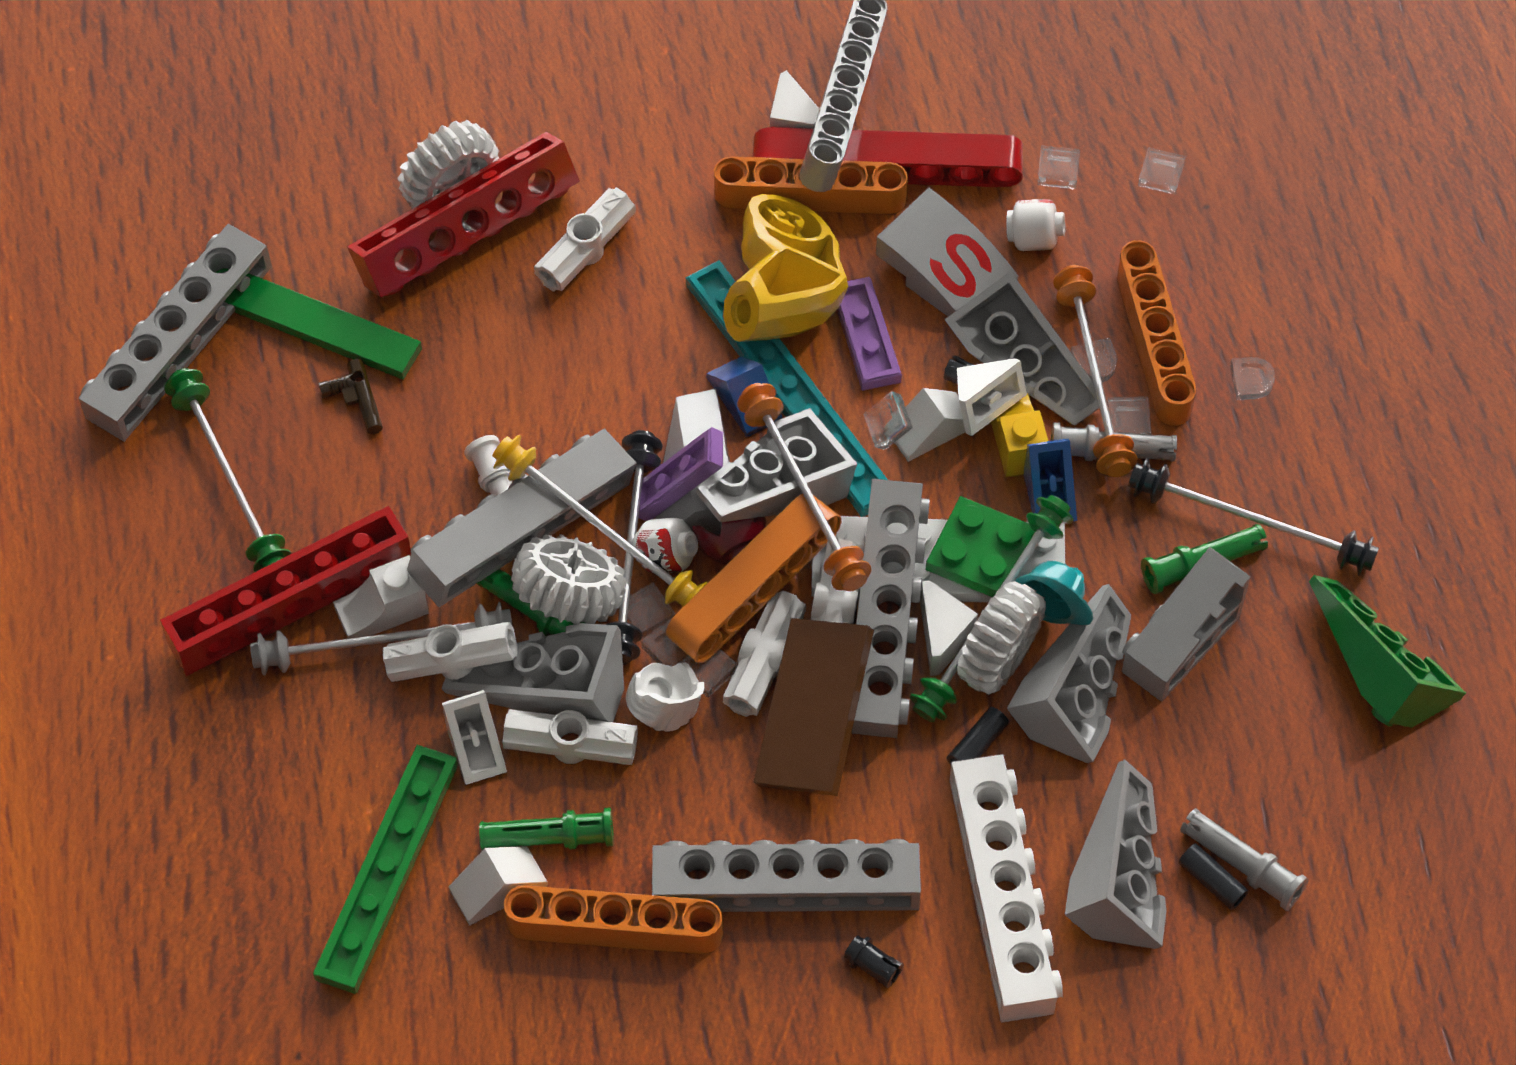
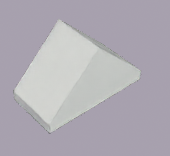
[770,70,819,128]
[957,358,1027,436]
[887,388,966,462]
[920,580,978,676]
[442,690,507,785]
[449,847,548,926]

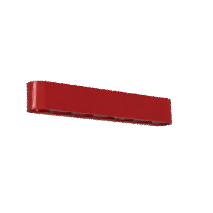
[752,127,1023,187]

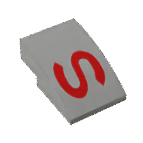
[876,188,1018,317]

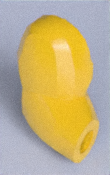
[723,194,849,342]

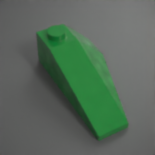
[1309,575,1466,728]

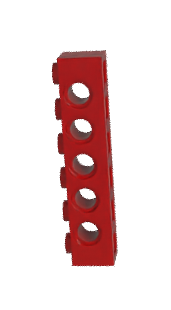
[347,132,580,298]
[160,505,411,676]

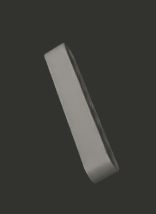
[799,0,887,192]

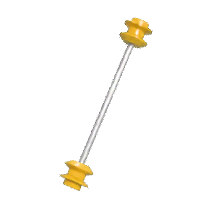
[492,435,708,609]

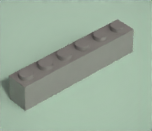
[407,428,637,607]

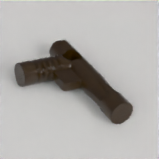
[318,359,383,434]

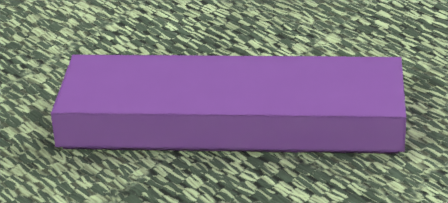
[837,277,902,391]
[638,427,723,521]

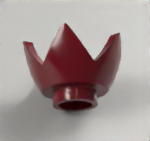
[692,517,767,565]

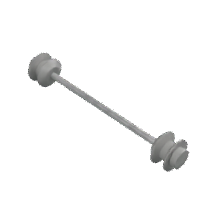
[250,602,512,676]

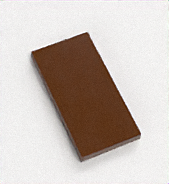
[754,618,874,796]

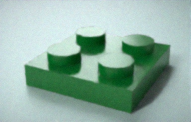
[925,496,1036,598]

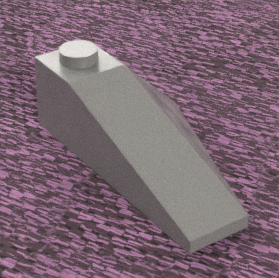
[945,271,1107,426]
[656,389,730,535]
[696,408,857,522]
[1007,584,1131,763]
[442,623,624,722]
[1065,760,1167,949]

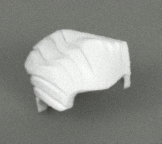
[626,662,704,732]

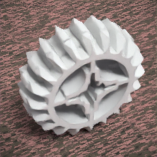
[397,120,499,208]
[511,534,627,624]
[957,581,1046,695]

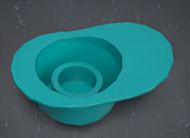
[1015,560,1094,625]

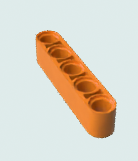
[714,156,908,214]
[1117,240,1196,426]
[666,493,842,663]
[504,885,723,954]

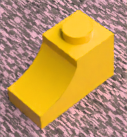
[991,393,1048,477]

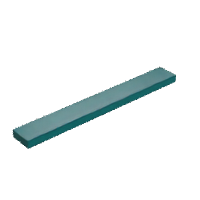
[686,260,888,517]

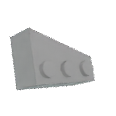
[1122,547,1251,702]

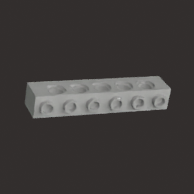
[78,224,272,441]
[851,479,930,738]
[652,839,921,912]

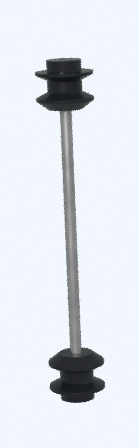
[606,430,663,665]
[1128,458,1379,577]

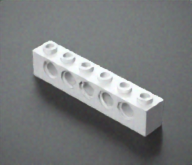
[950,754,1063,1022]

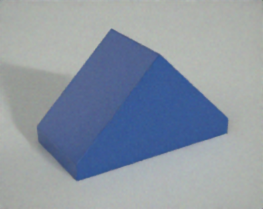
[706,356,782,438]
[1023,439,1077,521]

